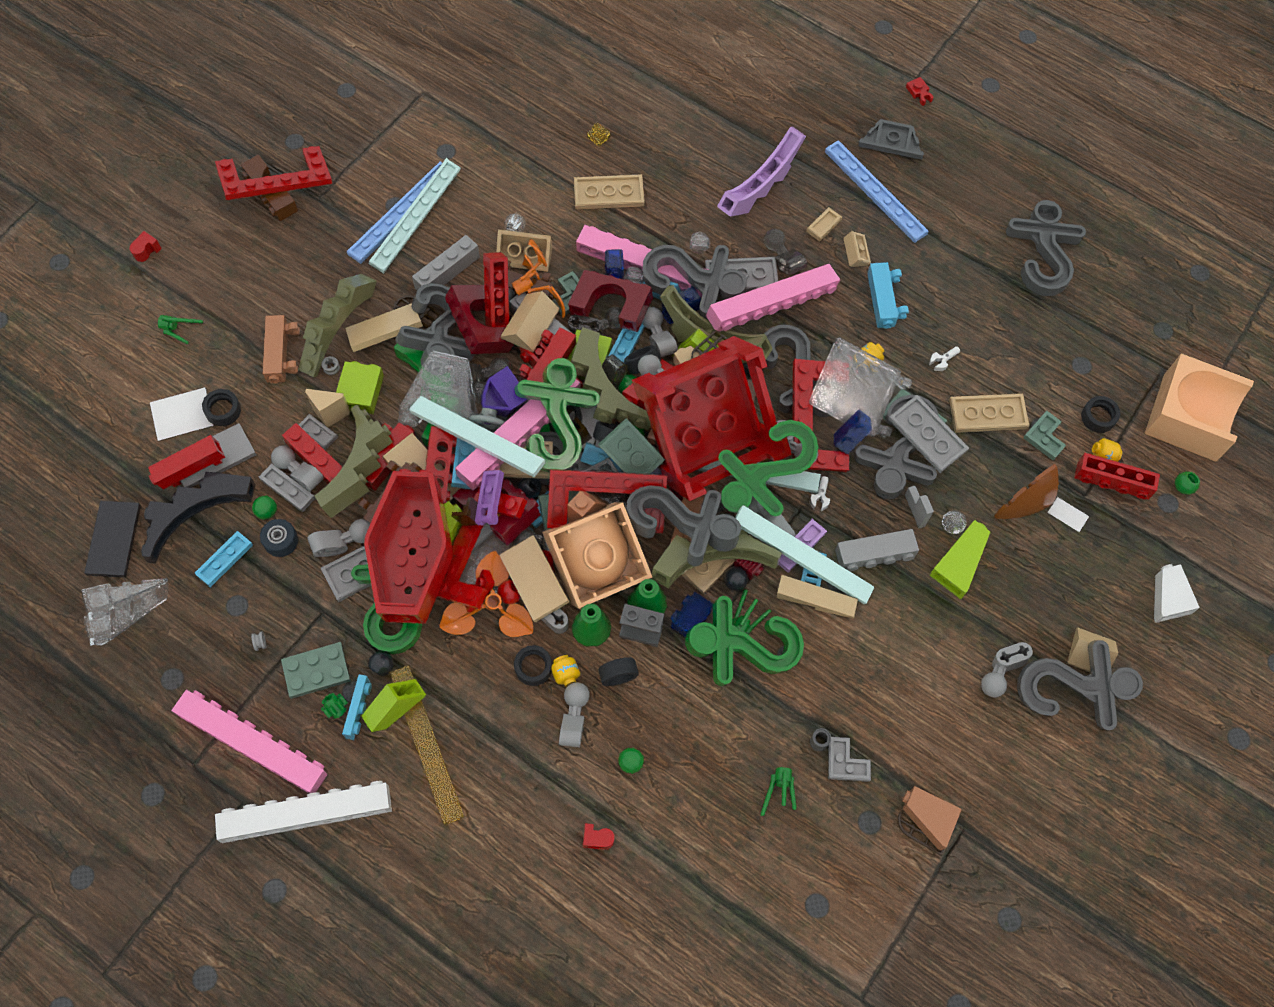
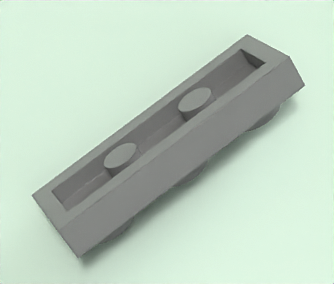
[259,464,315,512]

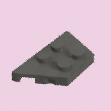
[858,119,924,160]

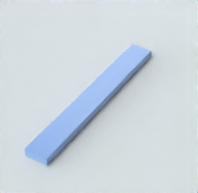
[825,140,929,243]
[347,162,442,264]

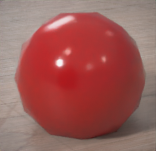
[497,580,521,604]

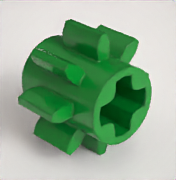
[321,693,348,719]

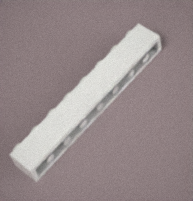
[215,781,392,843]

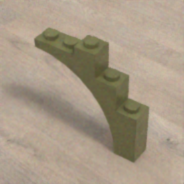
[298,274,377,377]
[660,285,773,363]
[571,327,651,430]
[315,405,393,518]
[651,529,782,588]

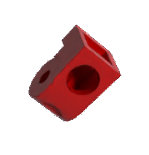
[129,231,162,262]
[583,823,615,850]

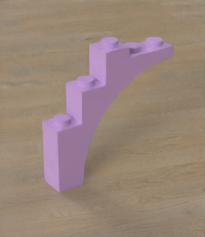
[717,127,806,217]

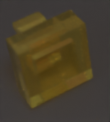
[587,122,611,146]

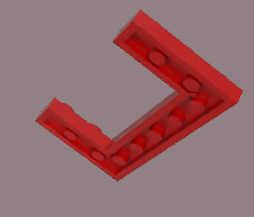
[215,146,332,200]
[792,359,849,472]
[547,469,667,533]
[437,488,528,610]

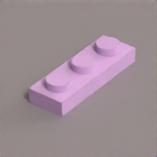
[778,519,827,573]

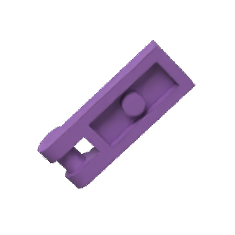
[475,470,504,525]

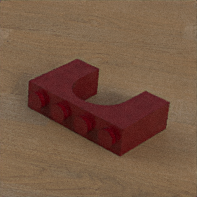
[568,270,653,332]
[445,285,514,354]
[452,479,541,546]

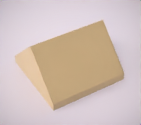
[305,389,350,427]
[1067,627,1118,673]

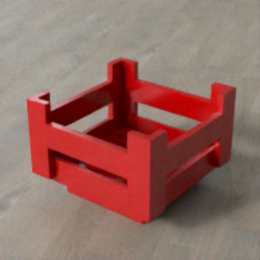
[632,336,792,501]

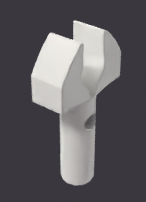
[929,347,960,371]
[810,476,830,511]

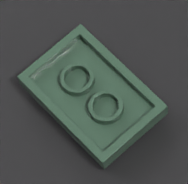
[598,418,665,474]
[281,642,351,699]

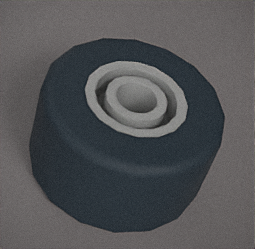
[260,519,299,557]

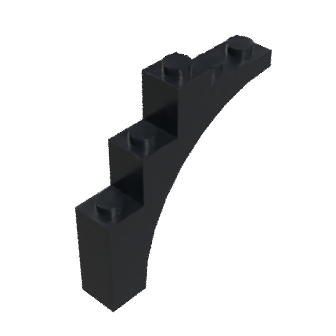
[141,471,256,564]

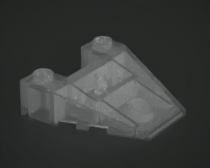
[398,350,478,428]
[82,578,168,646]

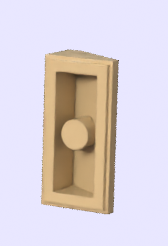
[844,231,871,267]

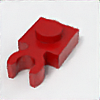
[906,77,933,106]

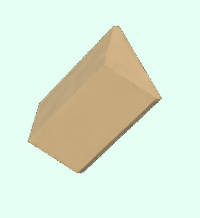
[496,229,552,272]
[501,291,559,353]

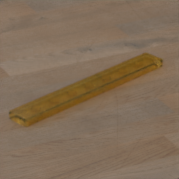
[390,665,464,825]

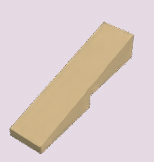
[777,575,858,619]

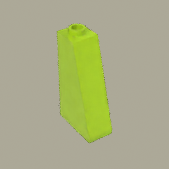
[930,520,990,599]

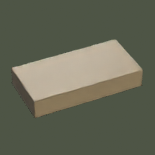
[806,207,842,242]

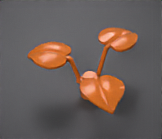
[511,239,565,318]
[439,551,533,637]

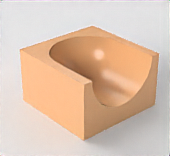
[1145,354,1254,462]
[542,502,652,608]

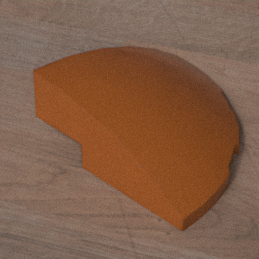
[994,464,1059,519]

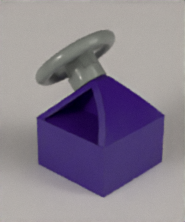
[468,366,528,429]

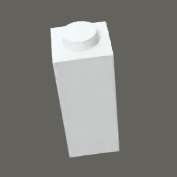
[1154,564,1200,623]

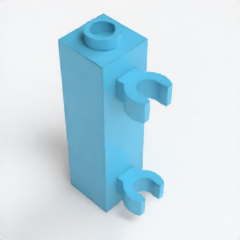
[867,262,909,329]

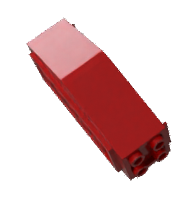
[364,469,453,624]

